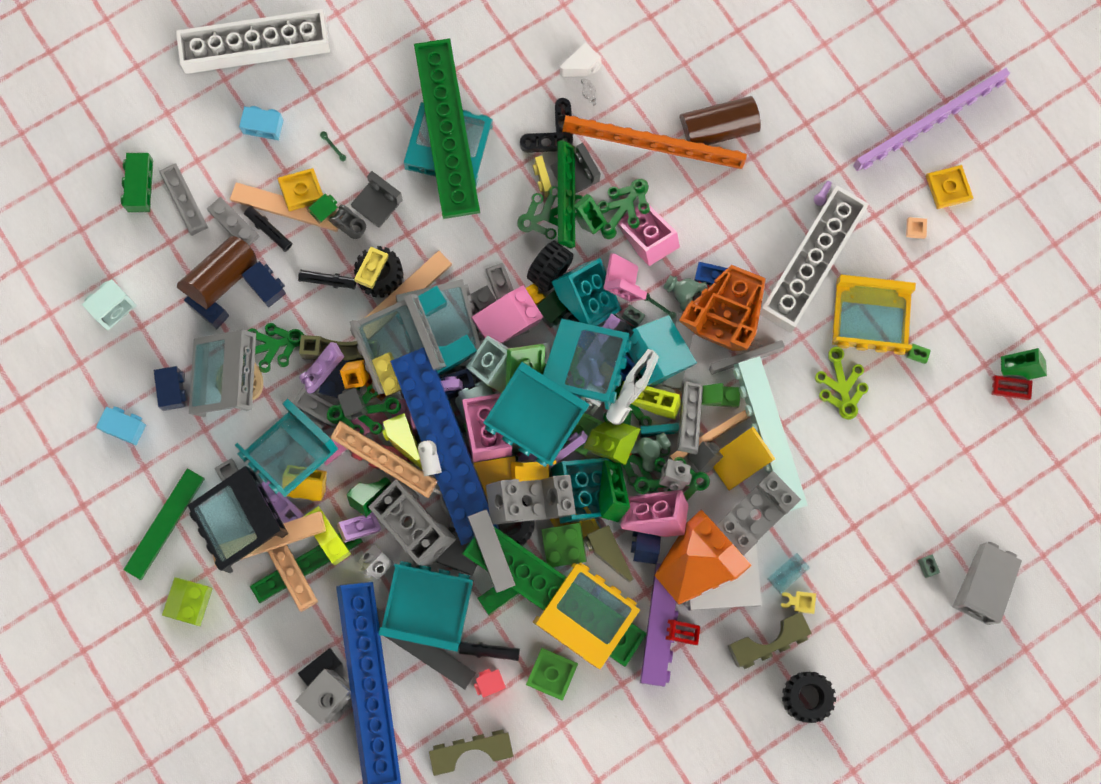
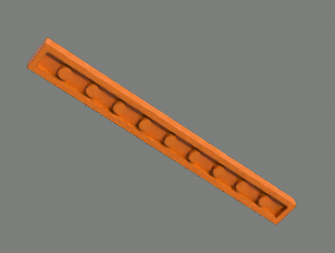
[562,115,747,169]

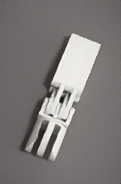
[606,349,659,425]

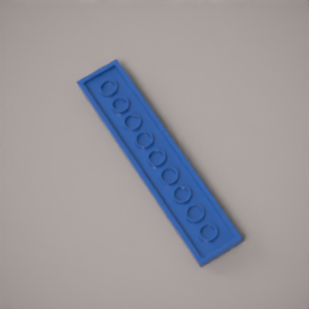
[390,347,499,545]
[336,582,401,784]

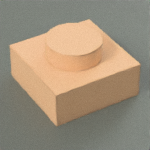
[906,217,927,239]

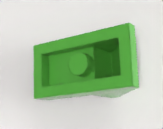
[702,383,740,408]

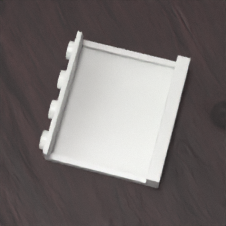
[684,544,762,611]

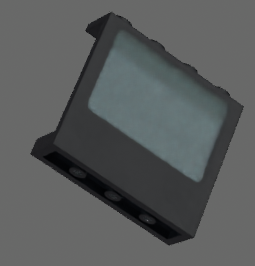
[187,466,289,573]

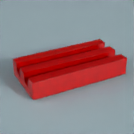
[991,375,1033,400]
[665,619,700,646]

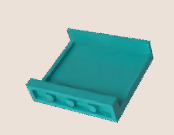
[483,362,590,467]
[379,561,474,652]

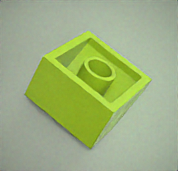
[584,422,641,465]
[162,577,213,626]

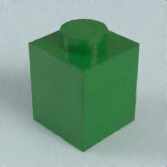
[307,193,338,224]

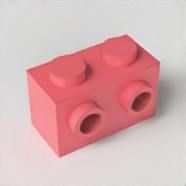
[474,669,506,698]

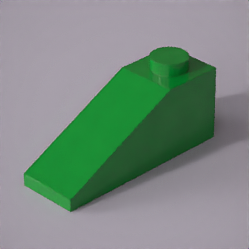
[599,460,630,522]

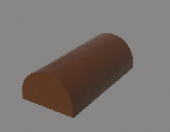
[679,96,761,145]
[177,236,257,309]

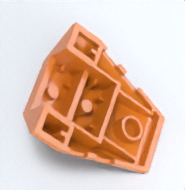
[679,265,766,351]
[654,509,752,605]

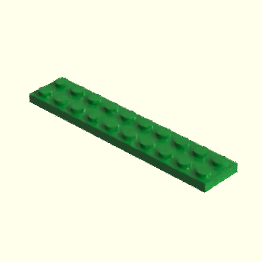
[414,38,480,219]
[462,526,647,667]

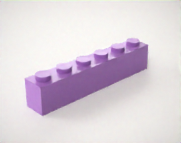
[640,563,678,687]

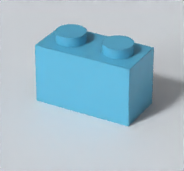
[239,106,284,141]
[96,406,146,446]

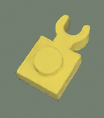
[781,591,816,614]

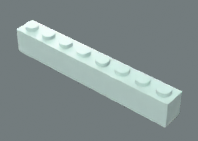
[733,356,808,511]

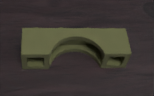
[299,335,380,363]
[727,612,812,669]
[429,729,514,776]

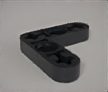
[520,98,573,153]

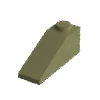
[585,525,633,582]

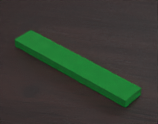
[558,140,575,249]
[123,468,205,580]
[250,533,363,604]

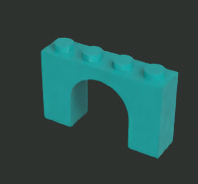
[396,286,477,376]

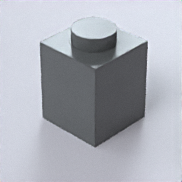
[471,285,496,312]
[337,388,368,421]
[688,441,723,472]

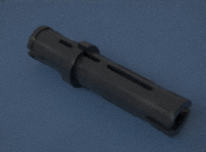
[244,206,293,252]
[298,270,356,290]
[459,641,520,661]

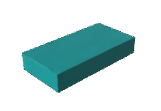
[639,423,679,437]

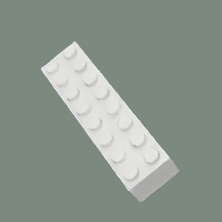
[176,9,330,74]
[760,185,869,333]

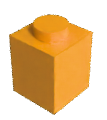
[340,360,369,389]

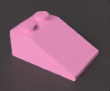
[617,205,680,266]
[471,285,543,344]
[462,393,512,462]
[621,490,689,537]

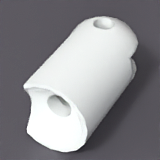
[418,440,442,477]

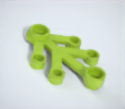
[815,347,869,420]

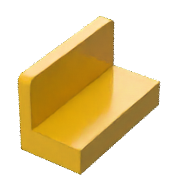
[511,460,556,482]

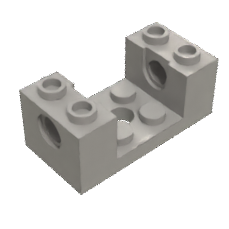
[716,471,801,556]
[486,475,576,525]
[369,479,456,566]
[295,669,352,724]

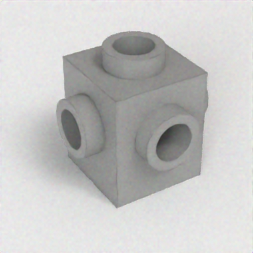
[659,459,692,491]
[357,544,394,580]

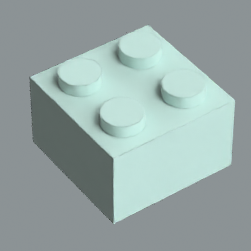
[82,279,137,330]
[466,335,509,392]

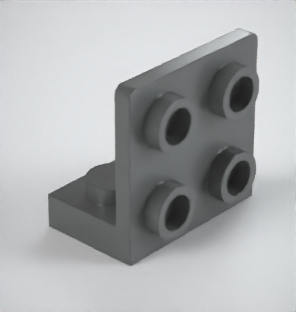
[550,143,601,194]
[351,171,403,227]
[436,520,477,576]

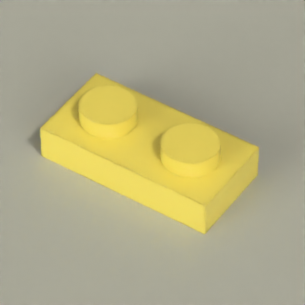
[532,156,552,198]
[354,247,388,289]
[372,352,401,396]

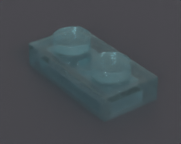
[767,553,810,594]

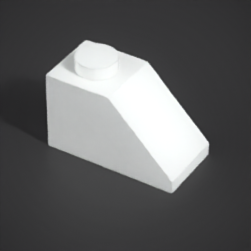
[560,43,601,77]

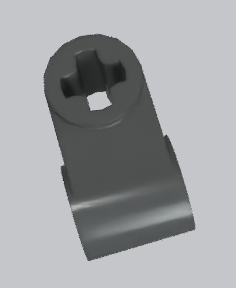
[329,204,366,239]

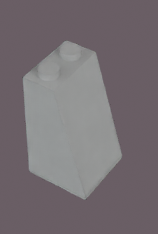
[952,542,1022,625]

